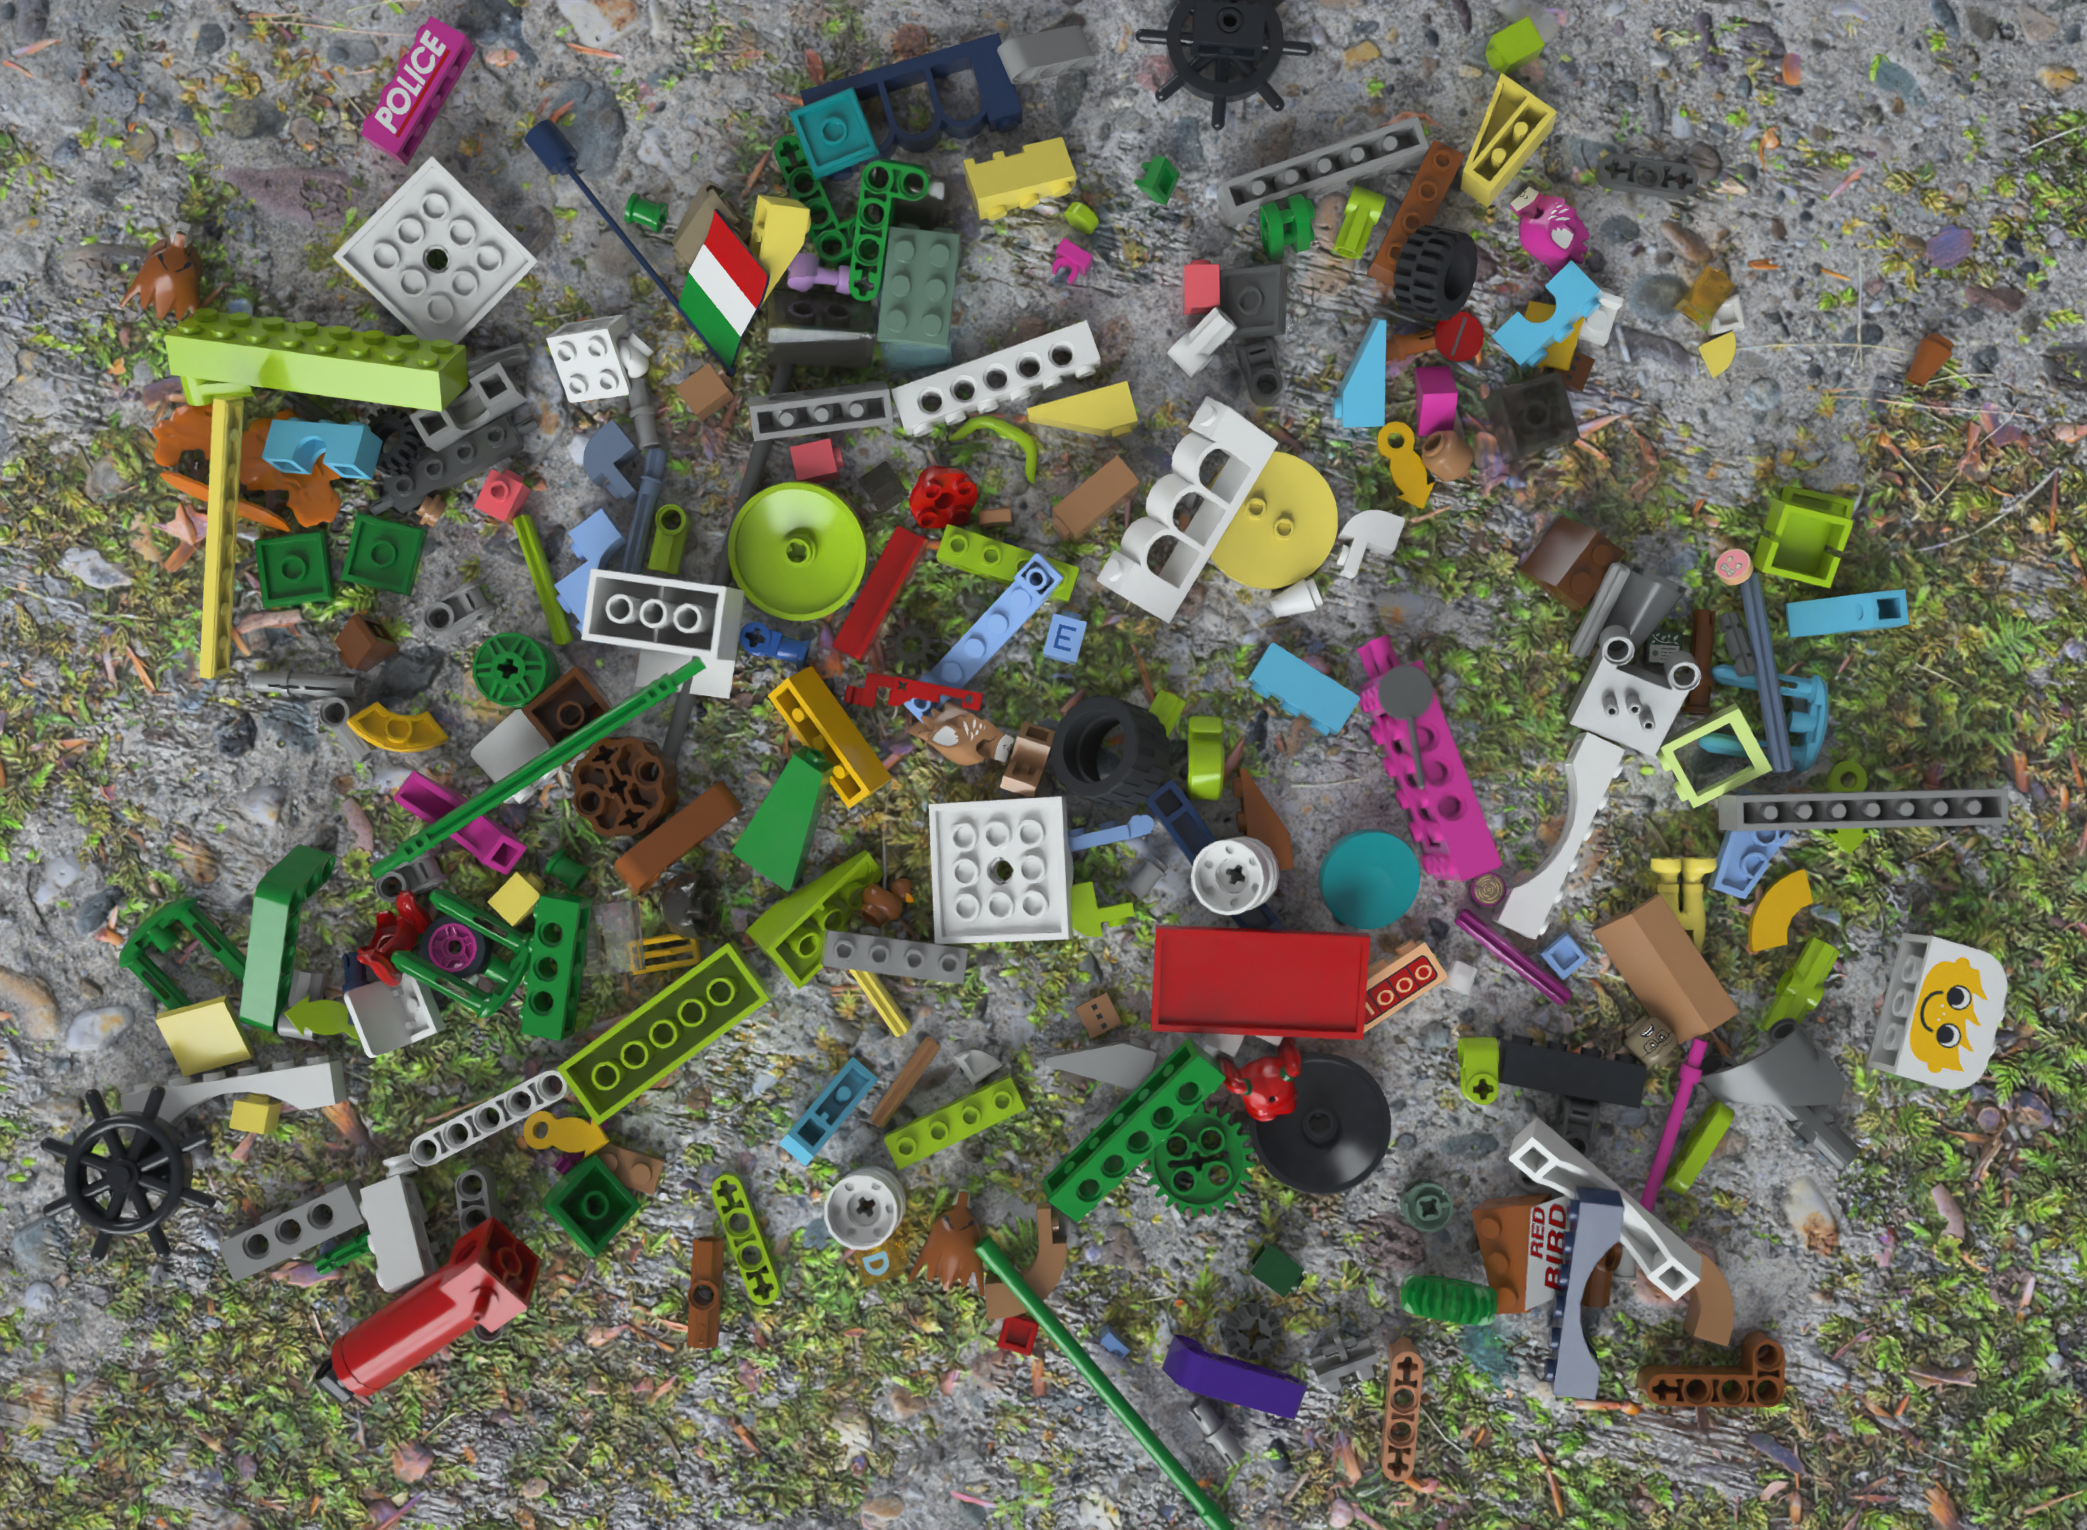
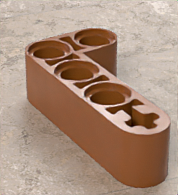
[613,780,744,897]
[1636,1331,1785,1408]

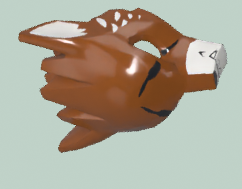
[119,221,203,320]
[907,1188,985,1296]

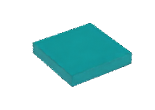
[788,87,880,180]

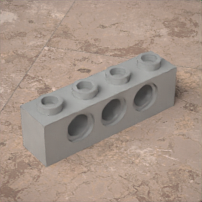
[747,380,893,441]
[821,929,968,984]
[218,1178,366,1283]

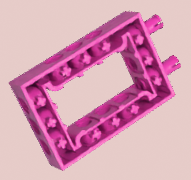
[1356,634,1503,882]

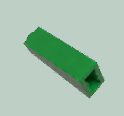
[731,745,834,892]

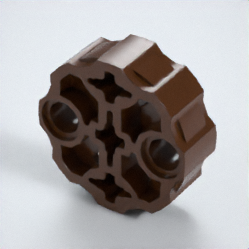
[572,736,679,837]

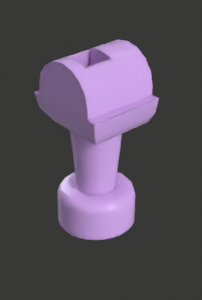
[787,252,850,295]

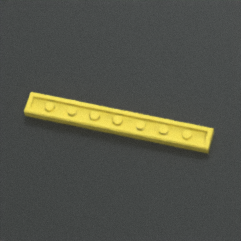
[199,396,244,679]

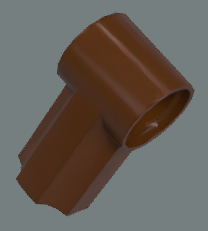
[1581,1242,1622,1308]

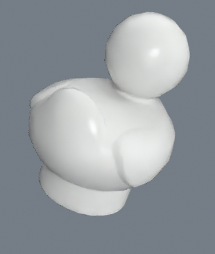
[616,333,653,379]

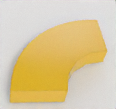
[347,701,449,753]
[1748,869,1813,952]

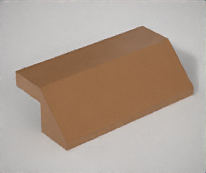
[1592,894,1739,1044]

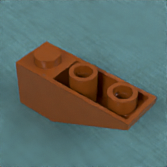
[1232,768,1294,870]

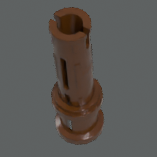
[1680,609,1716,716]

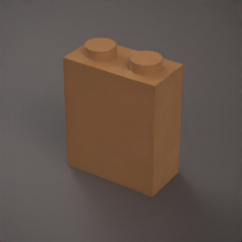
[1051,454,1140,546]

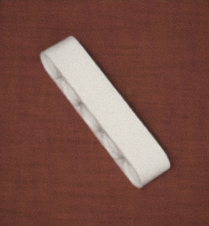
[410,1066,572,1167]

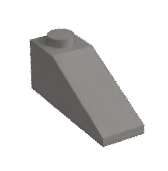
[1044,1037,1157,1090]

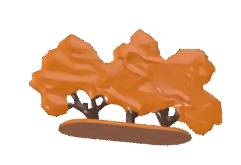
[151,403,342,532]

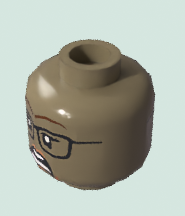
[1624,1015,1678,1068]

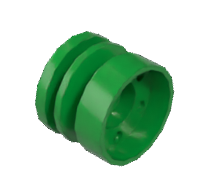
[473,633,560,709]

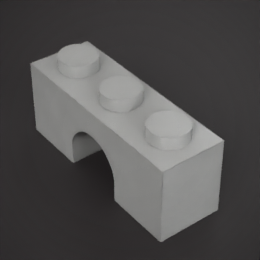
[409,362,528,452]

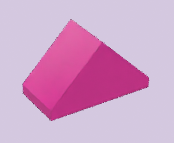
[1414,366,1458,437]

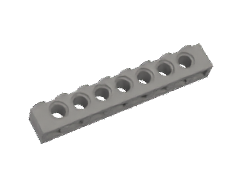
[1718,788,2009,831]

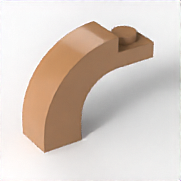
[985,1202,1067,1320]
[1683,1244,1734,1347]

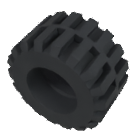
[1393,225,1478,321]

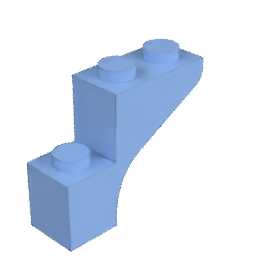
[554,508,628,645]

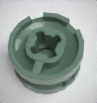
[1400,1179,1453,1232]

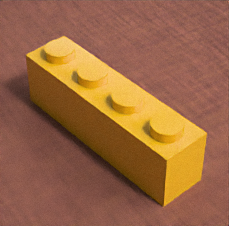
[767,666,893,809]

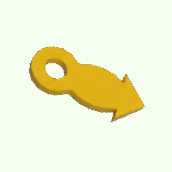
[1376,421,1435,509]
[523,1111,610,1159]

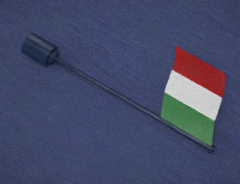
[525,119,770,377]

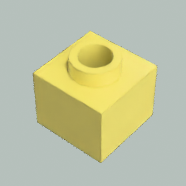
[229,1092,282,1134]

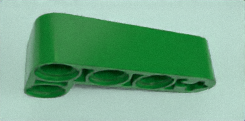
[774,135,879,269]
[848,159,934,301]

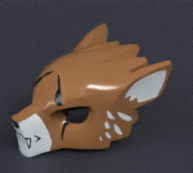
[908,701,1016,766]

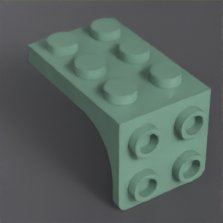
[877,224,963,349]

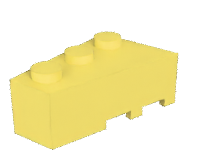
[1460,72,1557,208]
[963,137,1076,221]

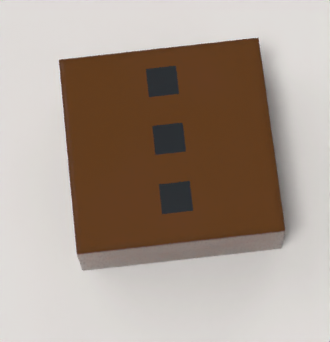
[1548,351,1595,393]

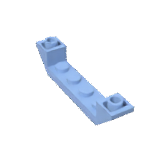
[904,552,1064,724]

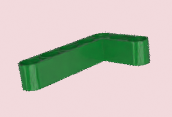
[239,844,335,1033]

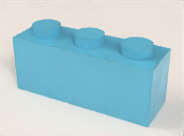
[1247,642,1361,736]

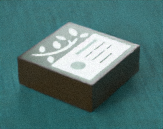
[1643,630,1682,667]

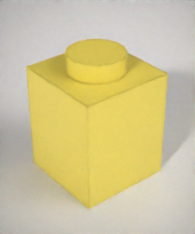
[488,871,548,926]

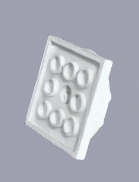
[332,156,538,344]
[929,796,1074,944]

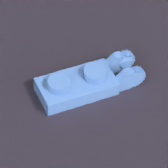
[1068,814,1155,852]

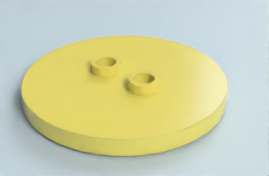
[1202,451,1338,590]

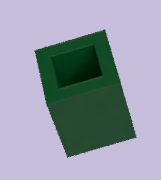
[1247,1238,1305,1298]

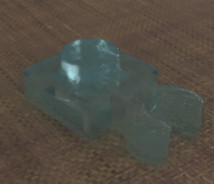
[1457,1325,1519,1391]

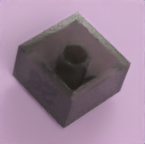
[1484,371,1580,465]

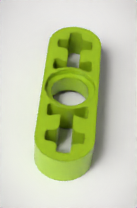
[1663,1100,1735,1195]

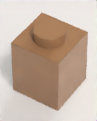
[675,363,734,422]

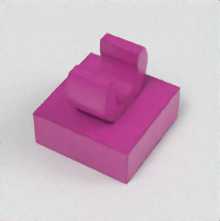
[1052,238,1093,285]

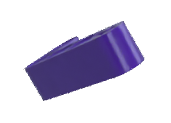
[1162,1334,1308,1419]

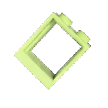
[1656,703,1772,808]

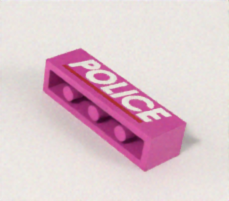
[361,16,476,166]

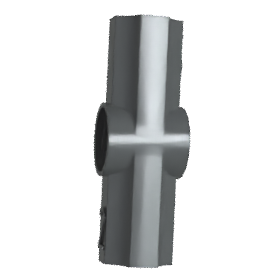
[1771,1105,1860,1170]

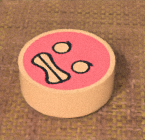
[1715,549,1754,585]

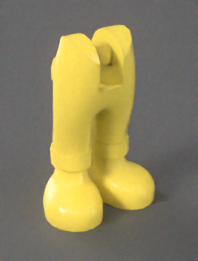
[1650,857,1717,954]

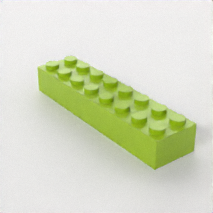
[164,308,468,412]

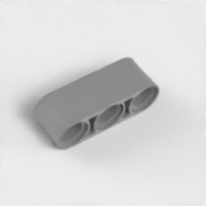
[997,25,1095,84]

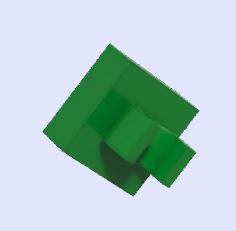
[1134,155,1180,205]

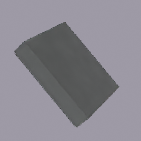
[1219,263,1288,340]

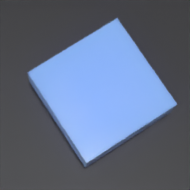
[1538,931,1589,981]

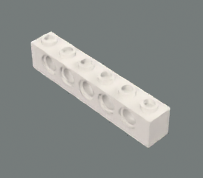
[891,320,1101,437]

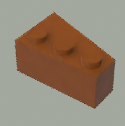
[1471,1193,1552,1315]

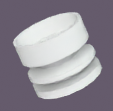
[1191,836,1280,915]
[824,1166,906,1250]

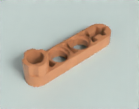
[1380,1337,1424,1482]

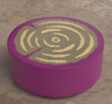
[1469,872,1506,907]

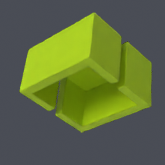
[1752,498,1854,588]

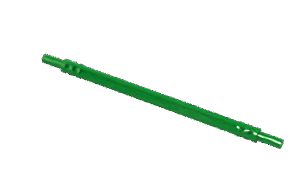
[369,656,706,879]

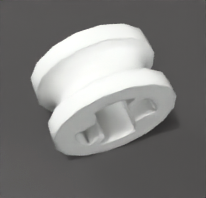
[383,1153,418,1179]

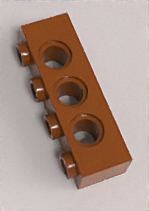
[1367,140,1465,288]

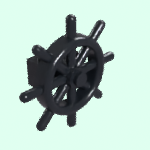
[1135,0,1313,131]
[40,1085,216,1262]

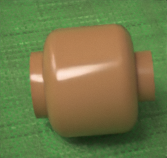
[1421,430,1474,482]

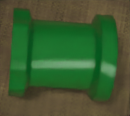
[624,192,668,234]
[544,848,591,893]

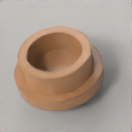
[416,494,447,527]

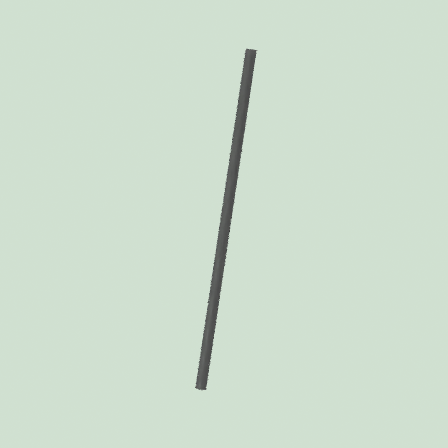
[653,259,826,780]

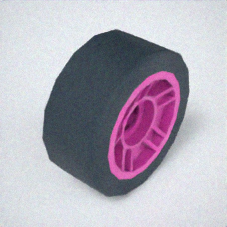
[420,915,493,979]

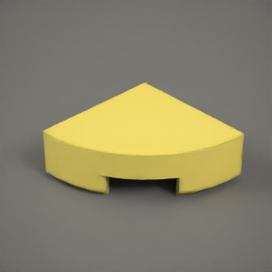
[1698,331,1736,378]

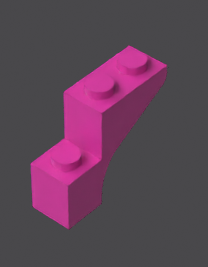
[393,770,528,875]

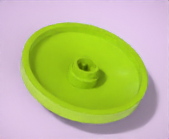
[728,481,868,621]

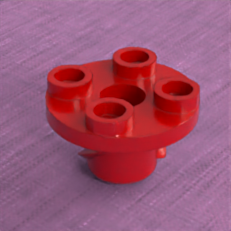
[909,465,977,529]

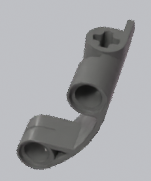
[1700,1018,1846,1106]

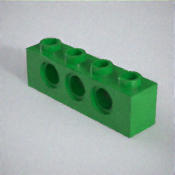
[519,891,593,1041]

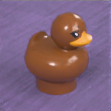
[858,878,915,928]

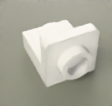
[1579,287,1624,346]

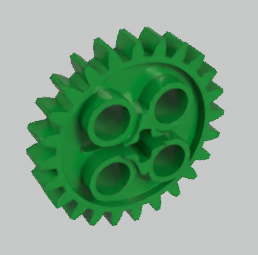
[1142,1101,1256,1217]

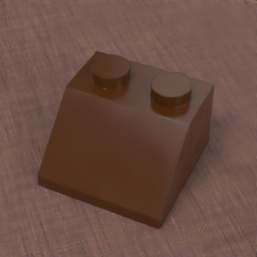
[1518,516,1626,612]
[521,666,613,765]

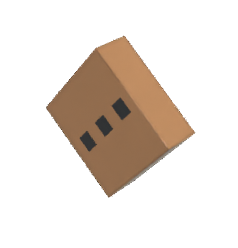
[1076,992,1122,1039]

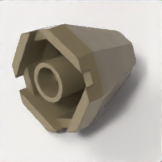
[671,180,753,268]

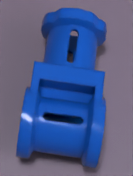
[739,622,811,670]

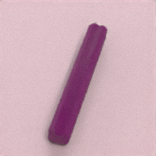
[1454,909,1572,1006]

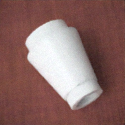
[1269,578,1323,618]

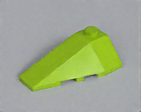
[745,850,884,990]

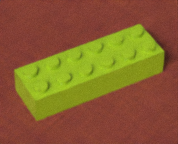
[556,940,775,1126]

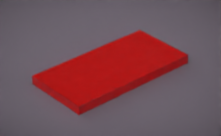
[1150,925,1370,1040]

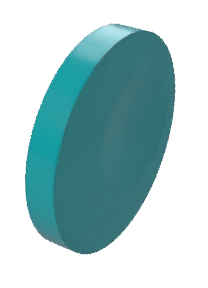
[1319,829,1420,930]

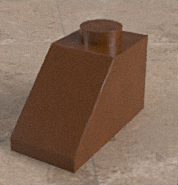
[335,613,400,672]

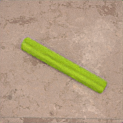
[513,514,574,646]

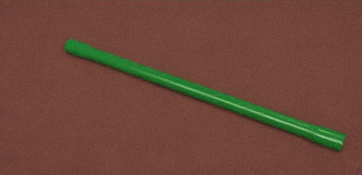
[974,1235,1235,1530]

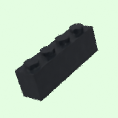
[1498,1034,1647,1109]

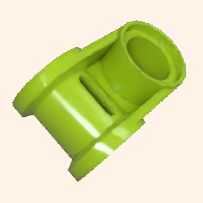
[1457,1037,1499,1105]

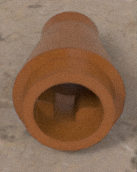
[1905,333,1954,387]

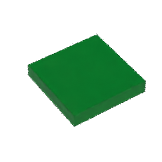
[341,513,428,597]
[254,530,336,609]

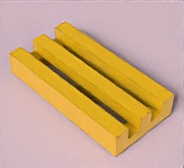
[628,929,703,975]

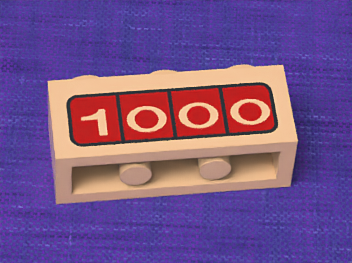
[1364,939,1448,1033]

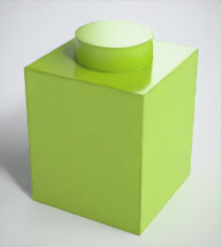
[1485,16,1545,76]

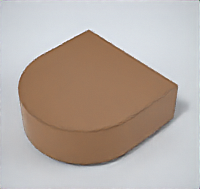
[978,507,1015,528]

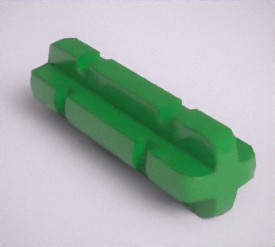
[314,1230,370,1275]

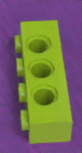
[936,524,1080,606]
[883,1073,1026,1170]

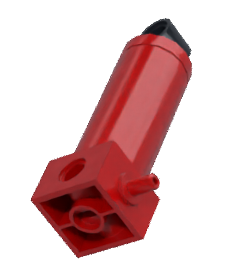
[312,1216,542,1403]

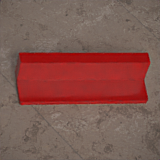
[832,525,929,663]

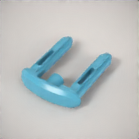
[1698,664,1829,773]

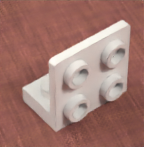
[546,314,632,403]

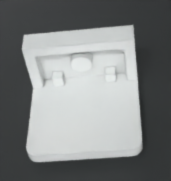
[471,709,561,804]
[344,973,446,1058]

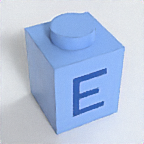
[1043,610,1087,665]

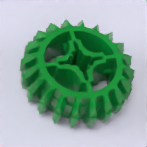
[1400,1274,1498,1326]

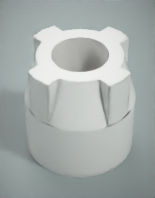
[1442,960,1478,996]

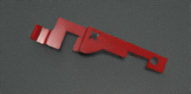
[843,672,983,711]

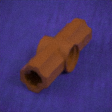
[687,1236,725,1349]

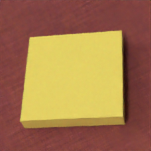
[155,995,254,1077]

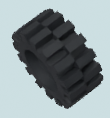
[362,407,426,476]

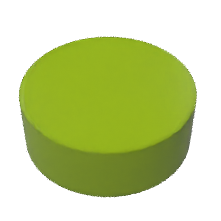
[1064,202,1099,235]

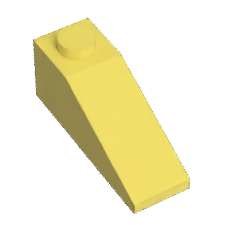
[749,195,811,307]
[1027,381,1138,439]

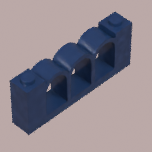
[800,33,1023,181]

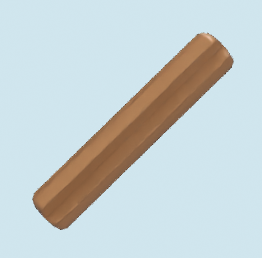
[869,1036,941,1129]

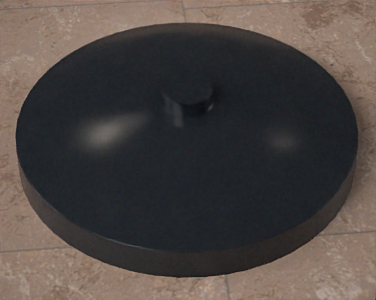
[1249,1053,1391,1196]

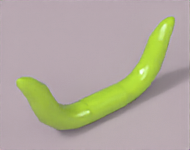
[948,415,1038,484]

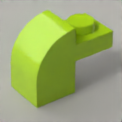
[1071,881,1135,937]

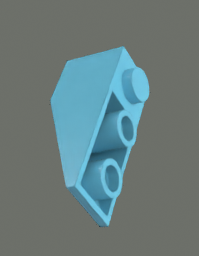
[1785,589,1909,638]

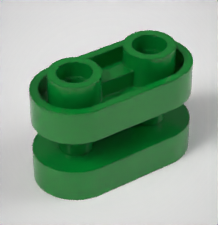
[1259,193,1315,262]

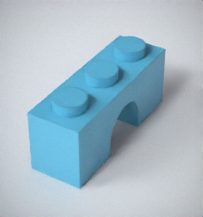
[1492,260,1603,371]
[261,417,383,480]

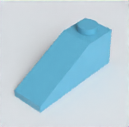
[1332,317,1386,428]
[779,1057,879,1166]

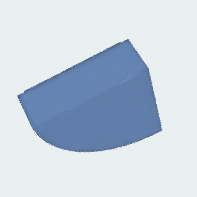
[1100,1324,1132,1359]

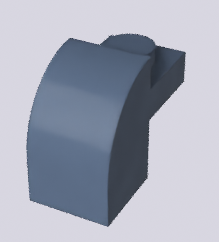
[583,419,641,504]

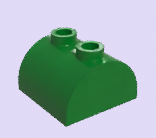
[542,1155,641,1258]

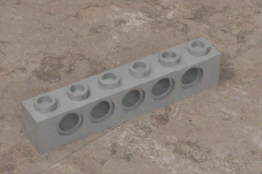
[1217,116,1429,227]

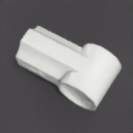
[1167,307,1237,379]

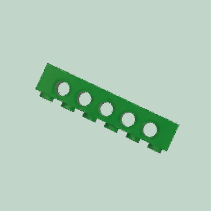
[1041,1037,1226,1223]

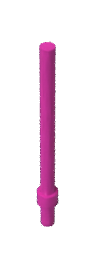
[1639,1038,1708,1214]

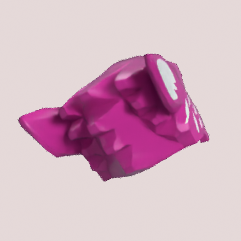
[1510,186,1590,277]

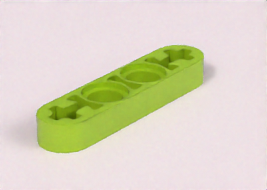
[711,1172,781,1305]

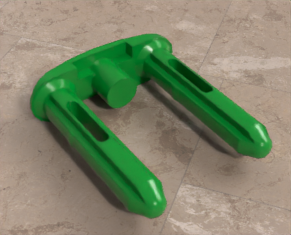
[391,889,533,1019]
[119,897,247,1010]

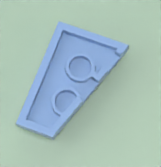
[1708,789,1791,899]

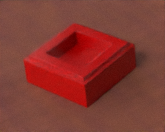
[997,1314,1039,1356]

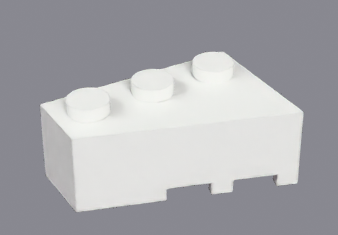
[359,1174,440,1295]

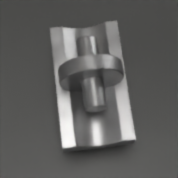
[1309,1331,1379,1393]

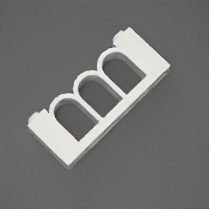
[1096,396,1278,624]

